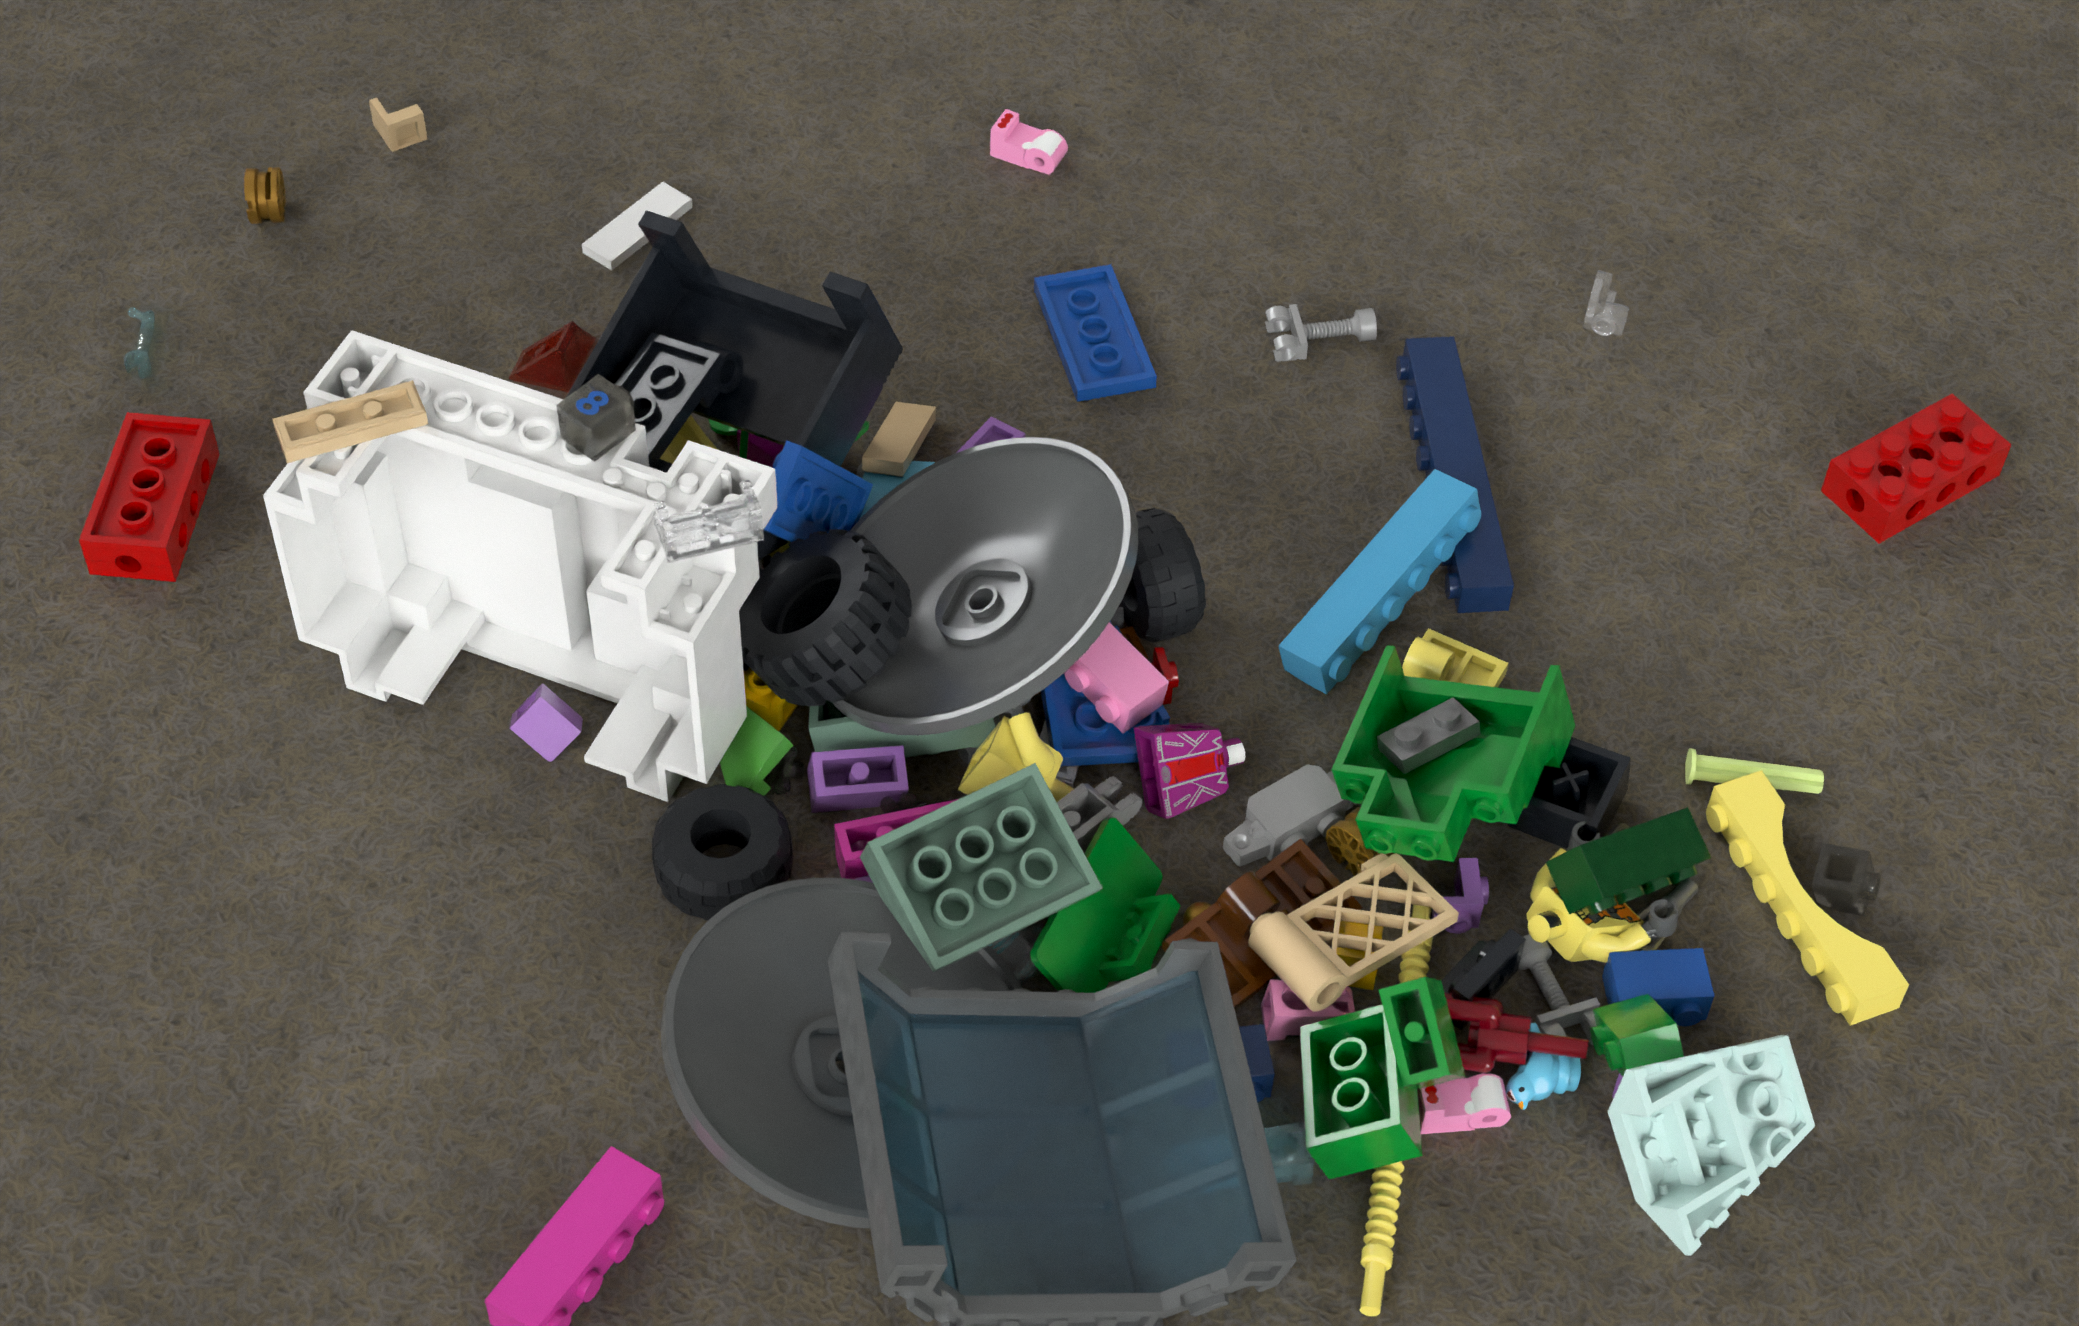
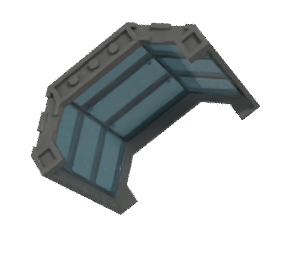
[828,930,1296,1326]

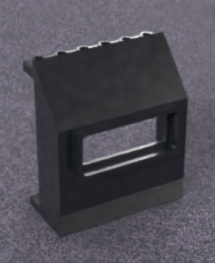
[565,210,903,561]

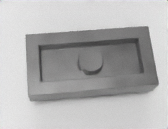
[1377,698,1481,774]

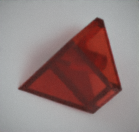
[509,321,596,393]

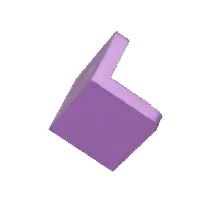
[510,683,583,762]

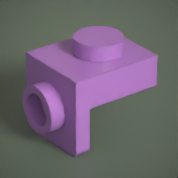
[1431,858,1489,934]

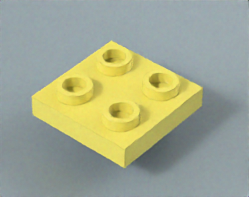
[1402,628,1508,687]

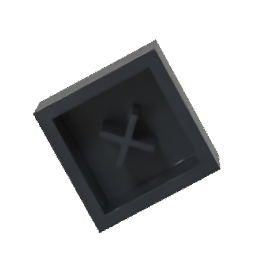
[1508,737,1631,849]

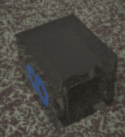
[557,374,636,462]

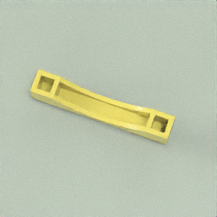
[1706,770,1909,1026]

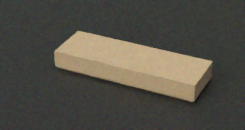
[272,381,428,463]
[862,402,936,477]

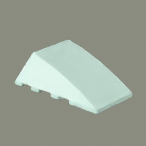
[1608,1035,1815,1256]

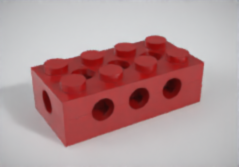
[1821,393,2012,543]
[79,412,220,582]

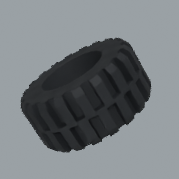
[739,529,912,706]

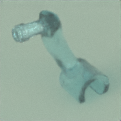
[124,307,155,379]

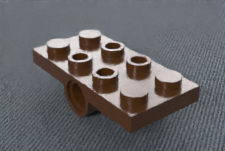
[1161,838,1363,1010]

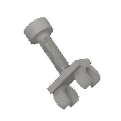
[1265,304,1377,362]
[1519,934,1600,1045]

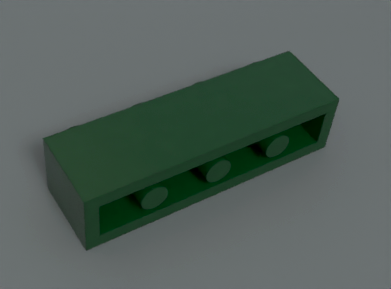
[1545,807,1712,916]

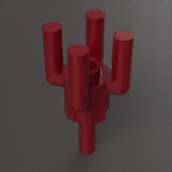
[1444,992,1589,1073]

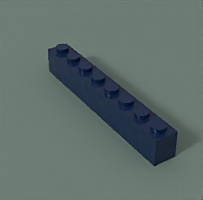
[1396,336,1514,613]

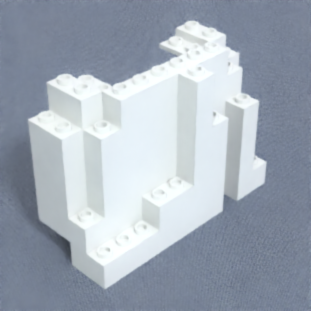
[263,330,777,802]

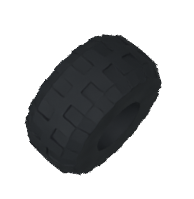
[1118,508,1206,643]
[652,784,793,920]

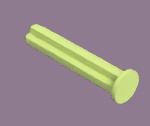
[1685,748,1824,794]

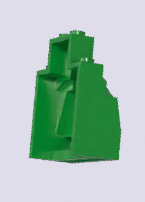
[1331,645,1576,862]

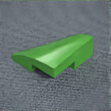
[719,706,794,796]

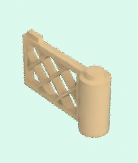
[1248,853,1459,1012]

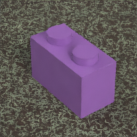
[807,745,909,813]

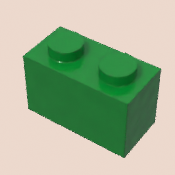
[1378,977,1466,1089]
[1590,994,1684,1076]

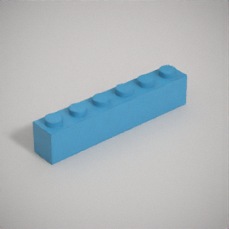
[1278,469,1481,694]

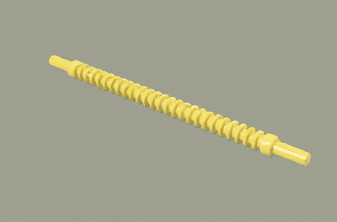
[1360,905,1433,1316]

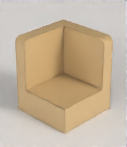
[369,98,428,152]

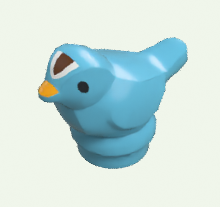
[1506,1023,1581,1110]

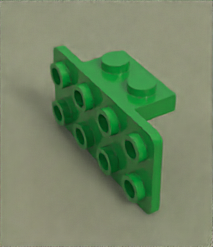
[1030,817,1181,993]

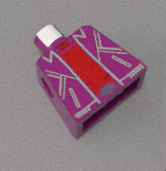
[1134,723,1245,819]

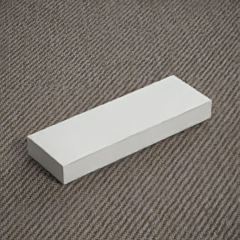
[582,182,692,270]

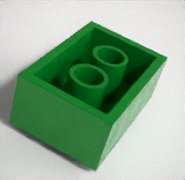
[1300,1004,1423,1180]

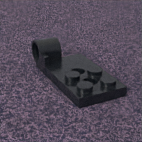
[599,332,744,468]

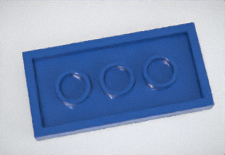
[1034,264,1157,402]
[763,440,873,543]

